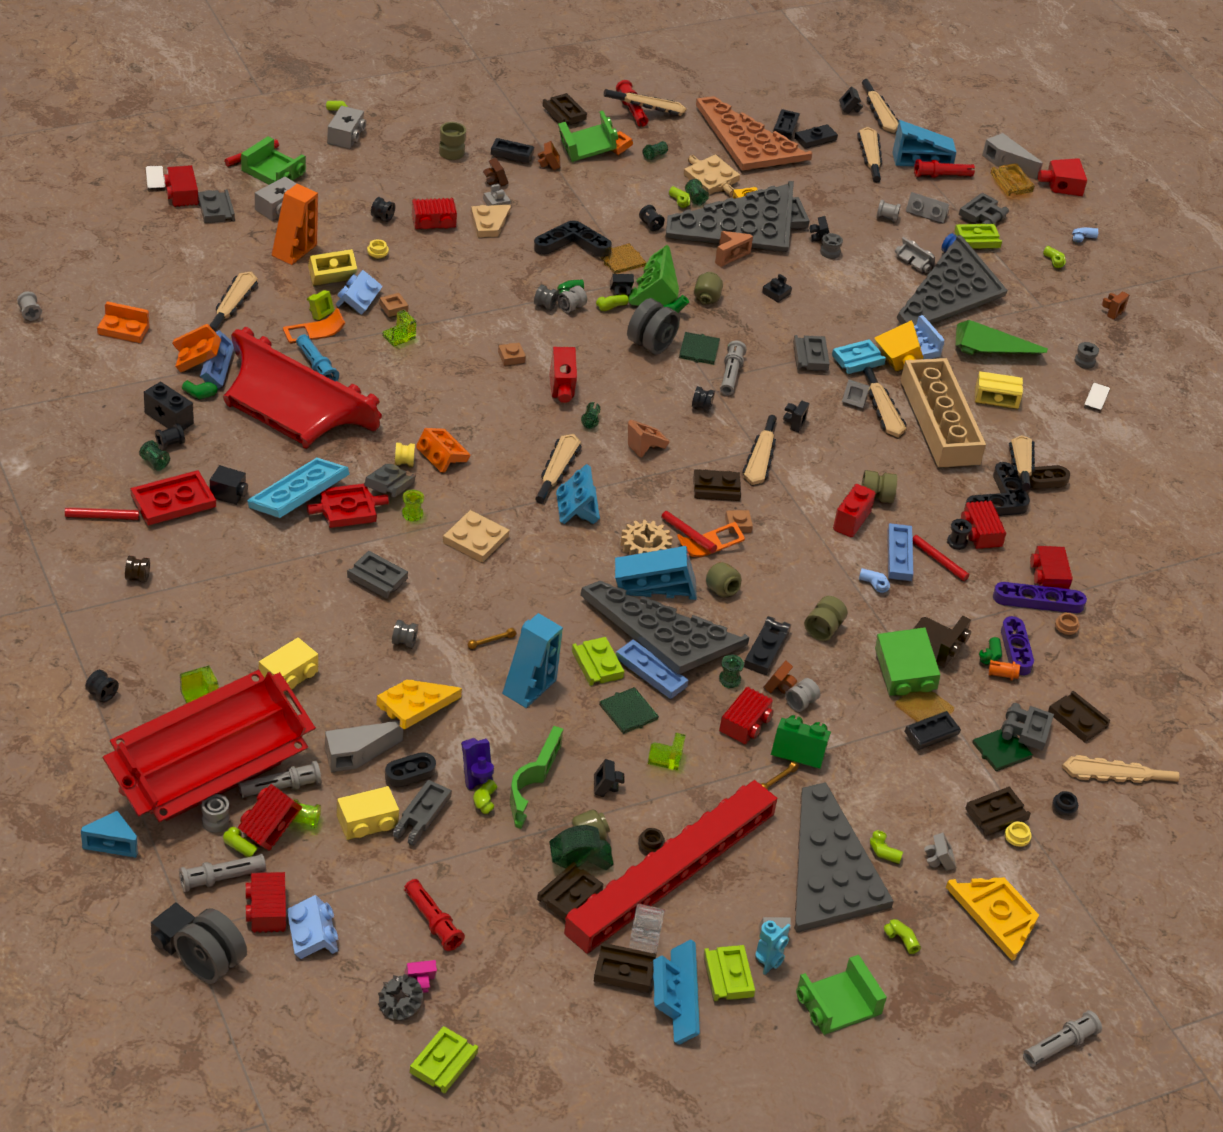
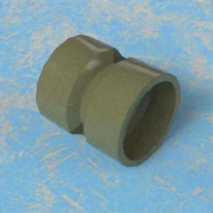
[439,122,466,160]
[861,470,897,504]
[804,596,848,641]

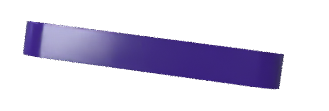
[993,582,1087,613]

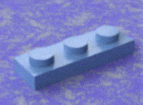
[200,330,234,389]
[887,523,913,581]
[616,640,689,699]

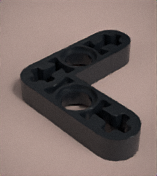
[534,221,612,257]
[964,462,1030,516]

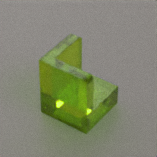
[382,310,417,347]
[180,666,219,704]
[648,733,686,771]

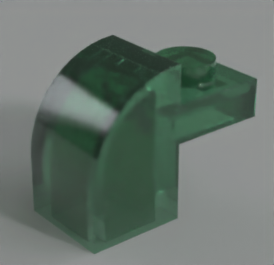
[549,825,614,870]

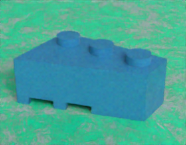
[892,120,957,167]
[615,546,697,600]
[502,613,563,708]

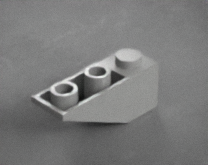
[982,133,1043,179]
[325,721,403,772]

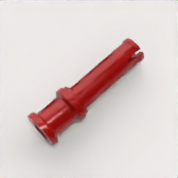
[616,80,649,127]
[914,159,975,178]
[404,879,465,951]

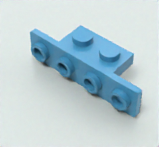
[653,940,700,1045]

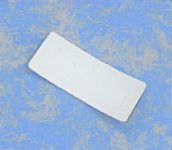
[146,166,165,188]
[1085,383,1110,410]

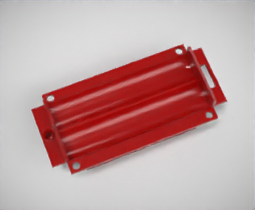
[102,670,316,822]

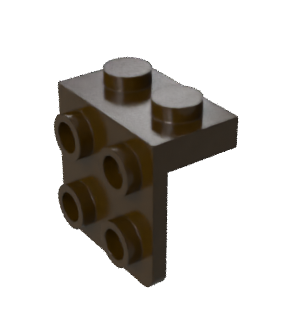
[913,616,972,668]

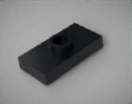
[773,109,800,139]
[794,124,838,148]
[490,138,534,163]
[904,711,961,750]

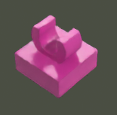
[405,960,437,993]

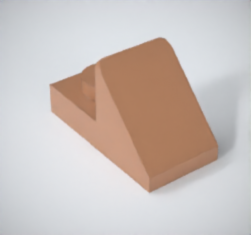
[715,231,753,267]
[628,419,670,458]

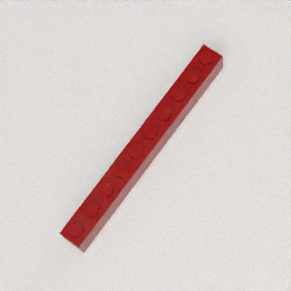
[564,780,778,954]

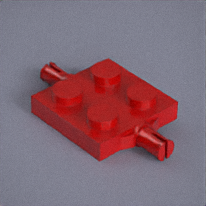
[307,483,389,528]

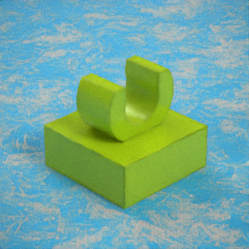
[307,290,335,320]

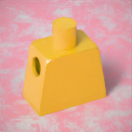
[875,320,924,371]

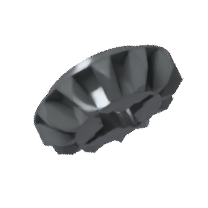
[378,974,423,1020]

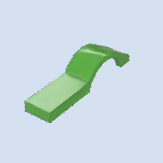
[510,726,563,829]

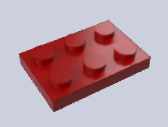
[130,470,216,525]

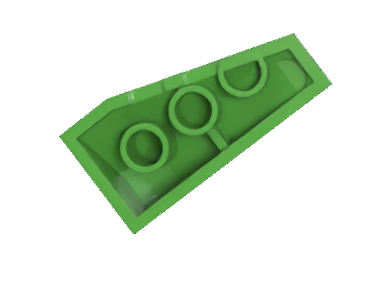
[629,245,679,306]
[955,320,1048,355]

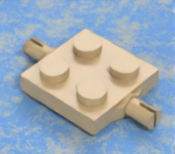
[684,154,740,197]

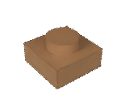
[379,293,409,317]
[498,343,526,366]
[725,510,753,533]

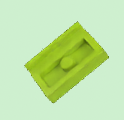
[954,224,1002,249]
[572,637,625,686]
[704,945,755,1001]
[409,1026,478,1094]

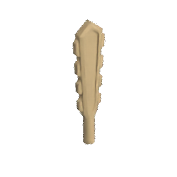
[1062,755,1179,783]

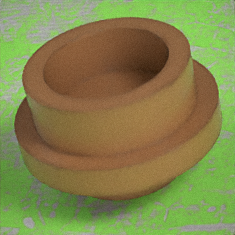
[1055,613,1080,635]

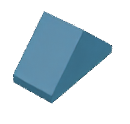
[81,811,138,858]

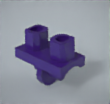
[461,738,494,790]

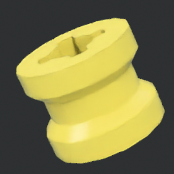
[395,442,415,467]

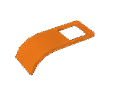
[283,308,345,343]
[677,522,745,557]

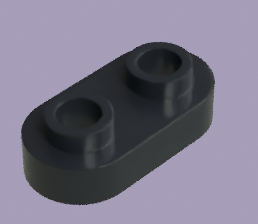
[385,752,436,787]

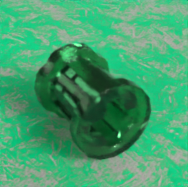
[685,179,709,205]
[139,440,170,471]
[719,655,744,688]

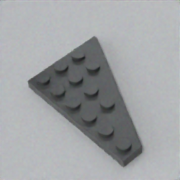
[665,181,794,252]
[897,235,1008,326]
[581,581,750,675]
[794,782,894,933]

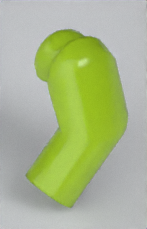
[326,101,348,111]
[669,186,690,208]
[1043,246,1066,268]
[596,295,629,311]
[473,779,497,814]
[223,827,258,857]
[870,830,903,864]
[884,919,921,954]

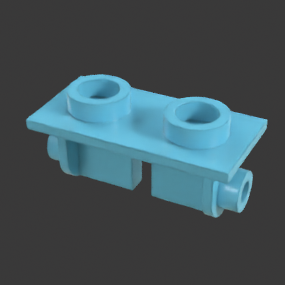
[755,920,790,975]

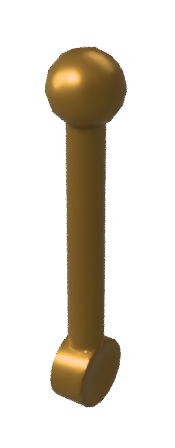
[467,628,517,649]
[761,762,799,790]

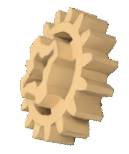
[620,519,673,555]

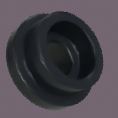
[1052,791,1079,816]

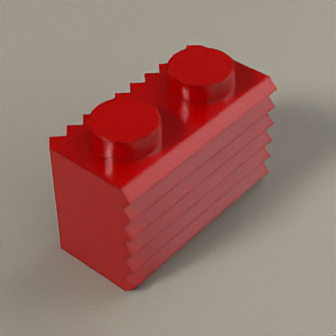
[164,165,198,207]
[412,197,457,229]
[833,484,876,537]
[961,500,1007,549]
[1030,546,1073,589]
[719,686,774,745]
[238,784,302,851]
[246,872,286,933]

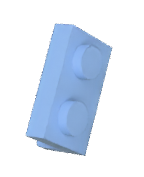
[335,270,383,315]
[914,315,944,359]
[287,895,338,959]

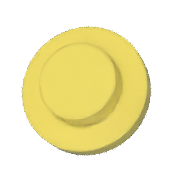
[367,239,389,259]
[1005,822,1031,847]

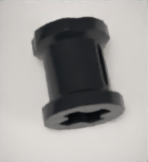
[639,205,665,231]
[155,424,185,450]
[947,519,972,550]

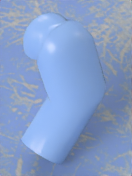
[1072,227,1098,242]
[859,568,890,593]

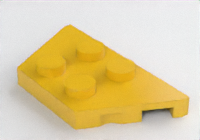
[376,680,462,729]
[946,877,1039,961]

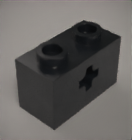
[144,381,194,430]

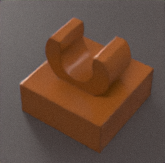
[538,141,560,170]
[1102,291,1130,320]
[763,660,797,694]

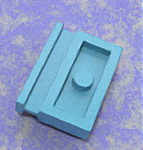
[832,339,886,374]

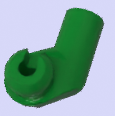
[557,279,584,294]
[664,295,689,313]
[182,380,218,400]
[979,637,1002,665]

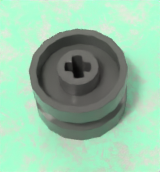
[627,298,680,355]
[174,908,247,984]

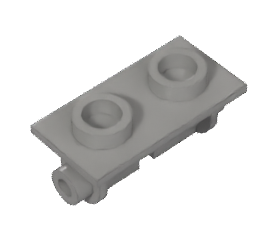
[906,192,949,223]
[895,237,936,273]

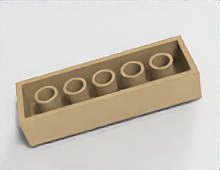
[901,358,986,467]

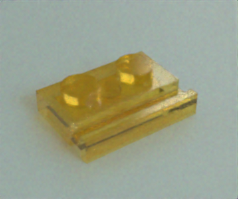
[990,164,1035,196]

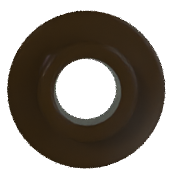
[638,828,665,853]

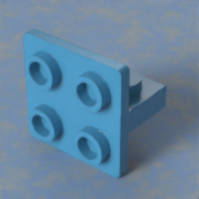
[556,464,600,524]

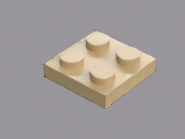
[443,510,510,563]

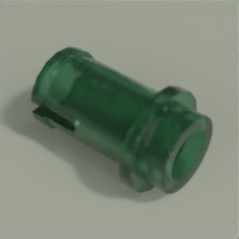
[642,141,668,160]
[581,402,601,429]

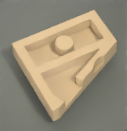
[471,205,511,238]

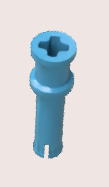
[296,334,339,381]

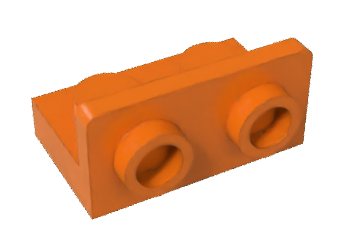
[97,301,150,343]
[172,324,221,372]
[416,428,471,472]

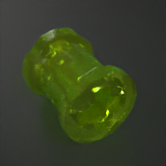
[402,490,424,521]
[291,799,321,828]

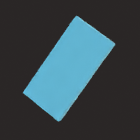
[247,458,350,518]

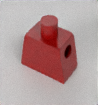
[1038,158,1087,196]
[549,347,577,403]

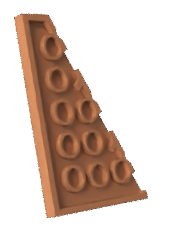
[696,96,812,170]

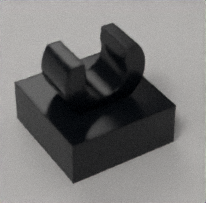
[839,86,863,114]
[809,216,830,242]
[610,274,634,297]
[762,274,792,302]
[783,400,810,433]
[594,759,625,797]

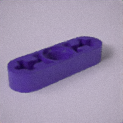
[1001,616,1034,676]

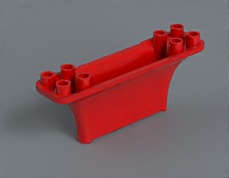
[223,327,382,448]

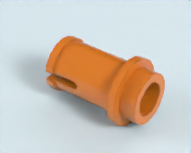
[988,660,1020,681]

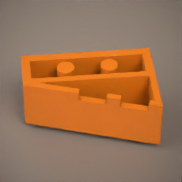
[271,184,318,265]

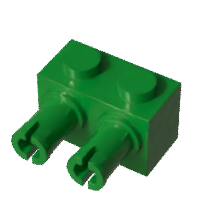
[771,715,831,769]

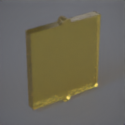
[600,243,646,274]
[895,691,955,722]

